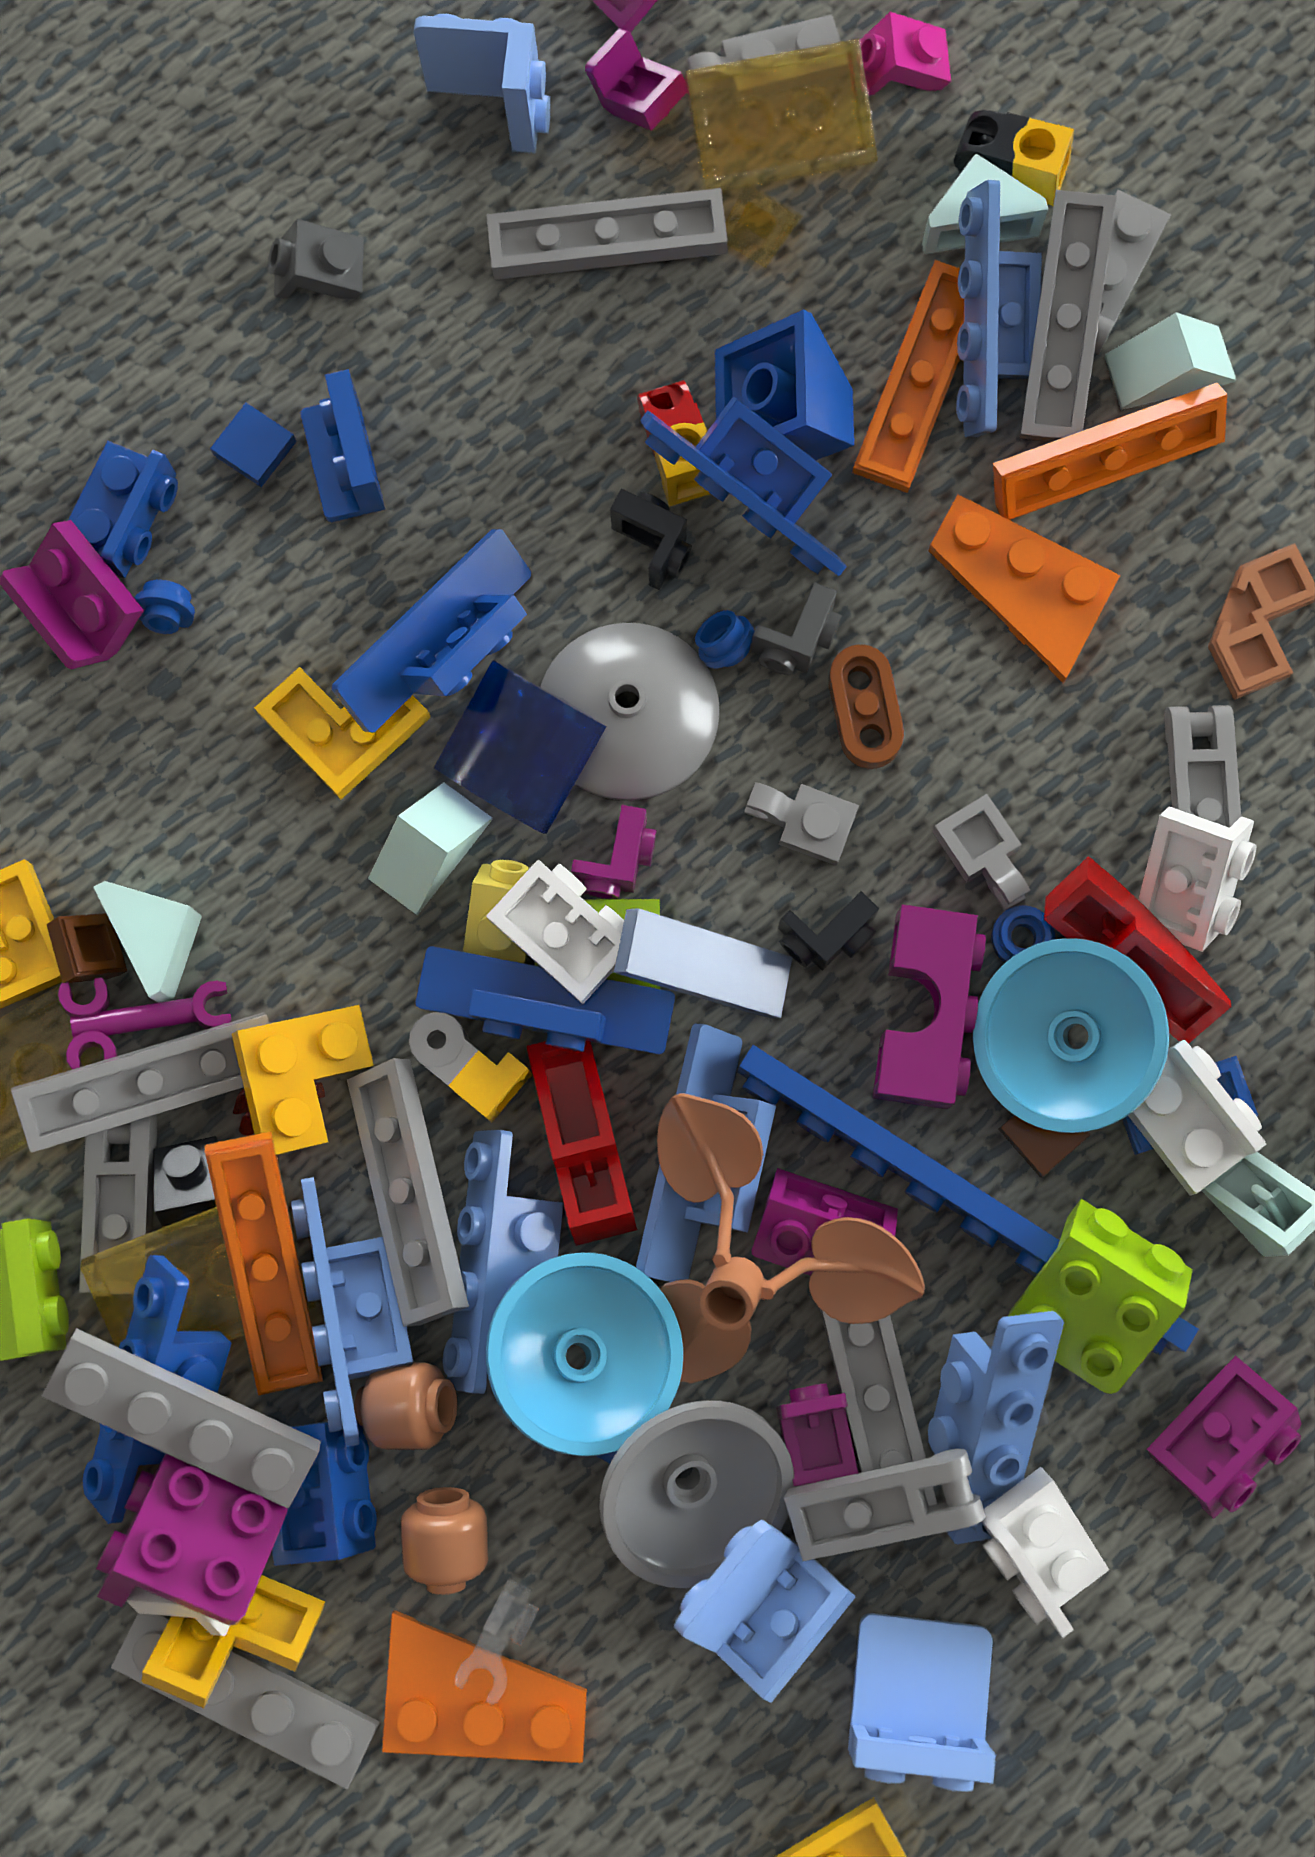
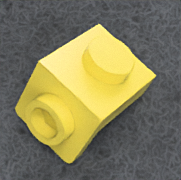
[463,860,529,963]

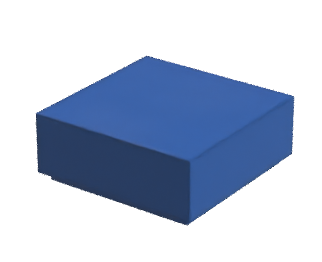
[210,403,297,488]

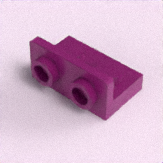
[0,520,144,669]
[752,1168,898,1276]
[1147,1355,1301,1519]

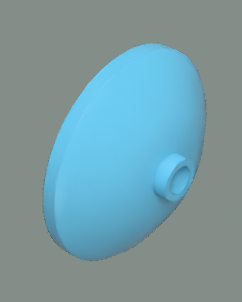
[973,938,1169,1133]
[486,1253,683,1456]

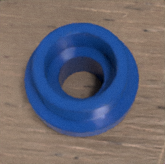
[134,580,195,634]
[695,610,755,669]
[991,905,1055,963]

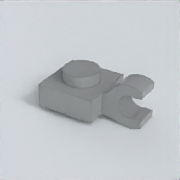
[744,782,859,865]
[933,794,1030,911]

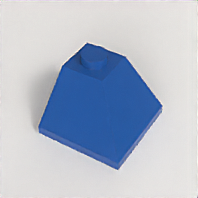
[715,309,854,460]

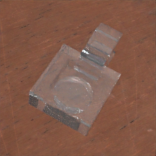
[455,1577,539,1705]

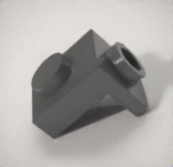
[268,219,364,299]
[751,582,842,675]

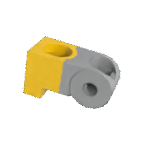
[409,1012,532,1123]

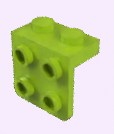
[1008,1199,1193,1394]
[0,1218,69,1361]

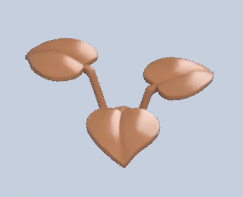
[657,1093,925,1384]

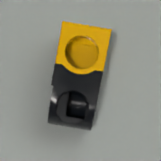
[953,110,1074,206]

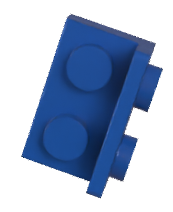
[300,369,385,522]
[68,441,178,578]
[272,1420,377,1566]

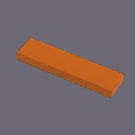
[852,260,964,493]
[993,383,1227,520]
[205,1131,323,1396]

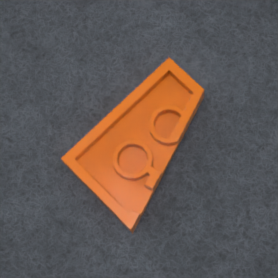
[928,494,1120,683]
[382,1610,587,1763]

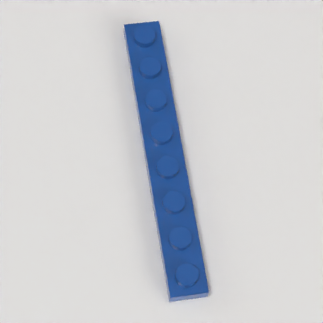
[737,1045,1199,1355]

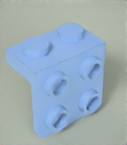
[414,14,550,153]
[674,1520,856,1703]
[848,1613,995,1791]

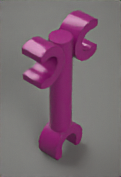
[58,977,232,1070]

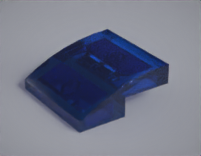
[434,660,607,834]

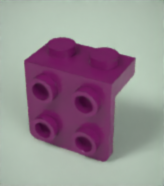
[96,1453,288,1625]

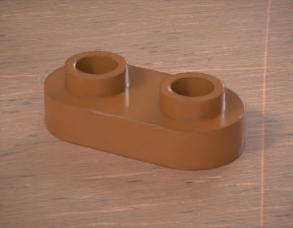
[828,644,904,769]

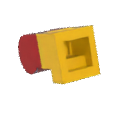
[637,380,710,507]

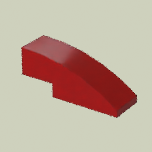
[1044,856,1231,1044]
[526,1041,638,1246]

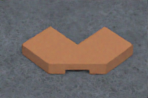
[1208,543,1315,700]

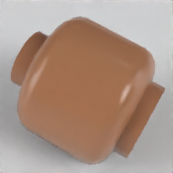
[354,1362,457,1450]
[401,1487,488,1595]

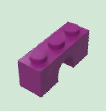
[872,904,986,1109]

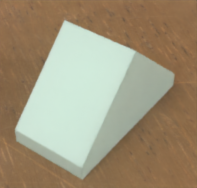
[922,154,1048,254]
[1104,313,1236,410]
[368,782,493,916]
[93,881,202,1003]
[1201,1152,1315,1257]

